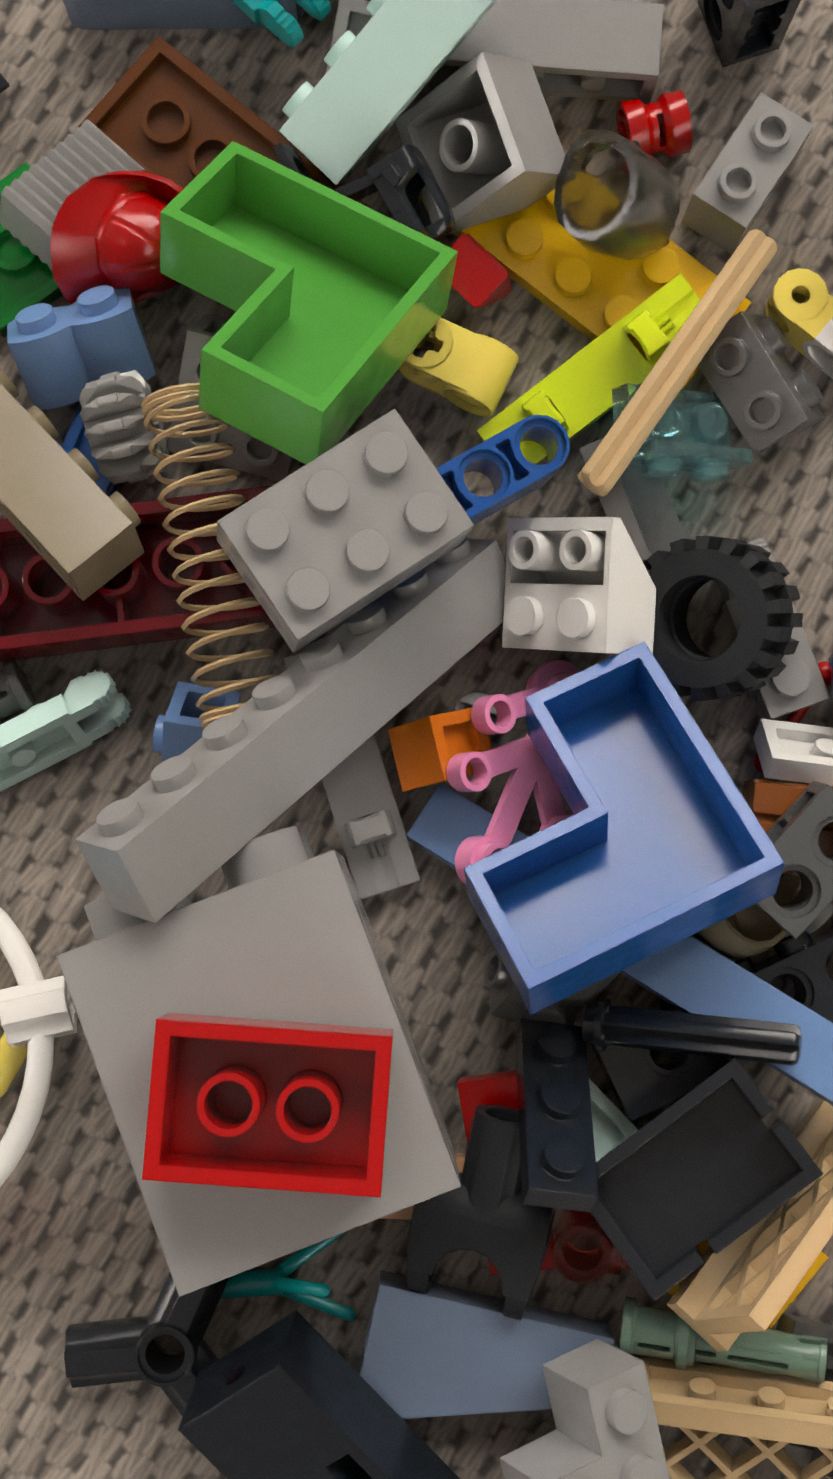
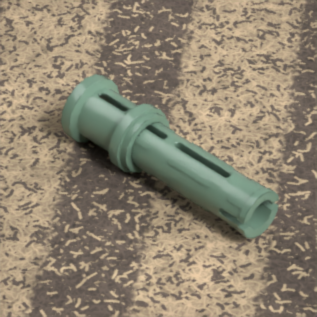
[619,1297,828,1383]

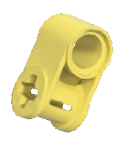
[399,317,519,417]

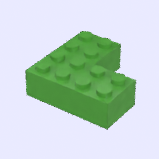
[160,141,458,464]

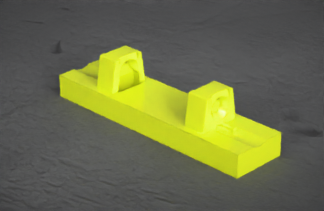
[477,273,700,465]

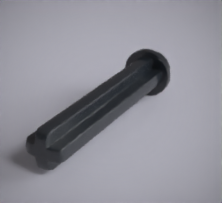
[582,997,802,1065]

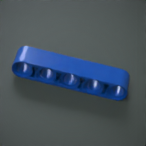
[436,415,570,525]

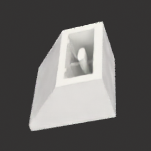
[502,517,656,654]

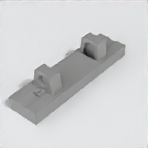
[284,653,420,900]

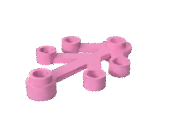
[446,660,579,885]

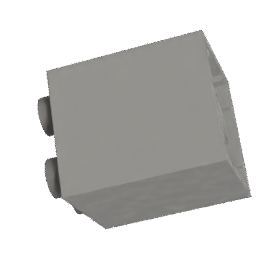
[56,826,461,1297]

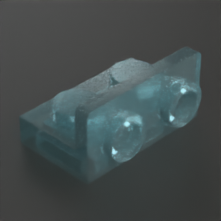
[612,383,753,482]

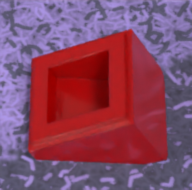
[450,232,512,308]

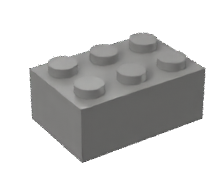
[217,408,474,653]

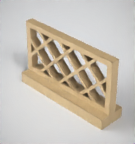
[667,1100,833,1352]
[638,1356,833,1479]

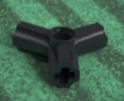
[64,1272,230,1417]

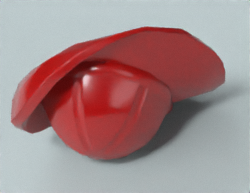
[50,171,183,304]

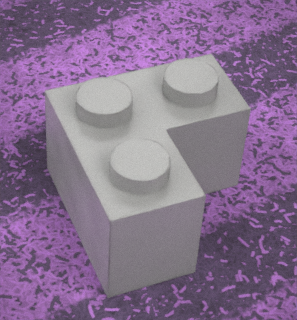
[500,1339,670,1479]

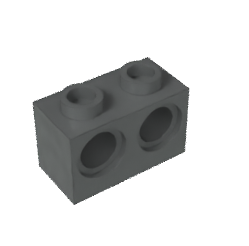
[755,781,833,939]

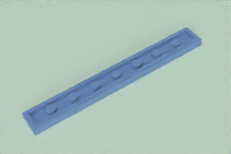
[406,783,833,1106]

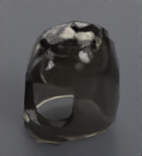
[554,129,680,260]

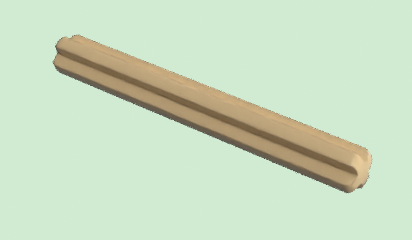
[578,229,777,497]

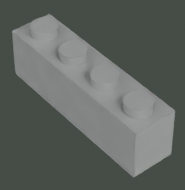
[426,0,664,103]

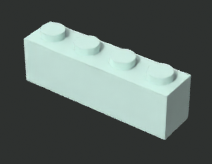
[279,0,498,185]

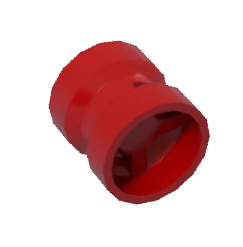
[616,90,693,166]

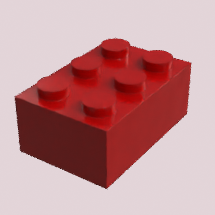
[142,1013,394,1198]

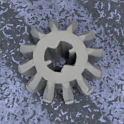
[79,370,169,485]

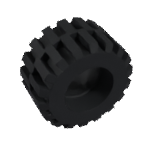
[647,536,803,701]

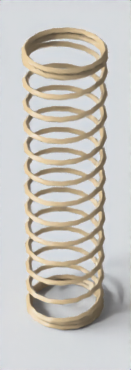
[140,383,277,729]

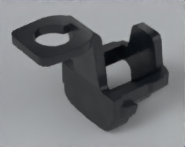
[273,142,455,241]

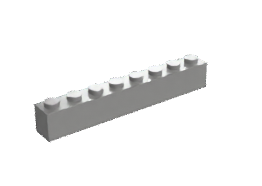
[75,536,506,923]

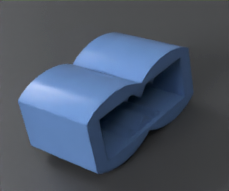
[7,285,156,410]

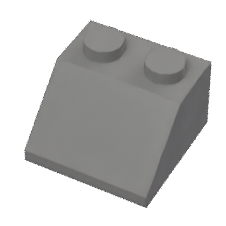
[395,51,573,235]

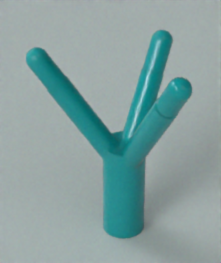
[221,1231,356,1321]

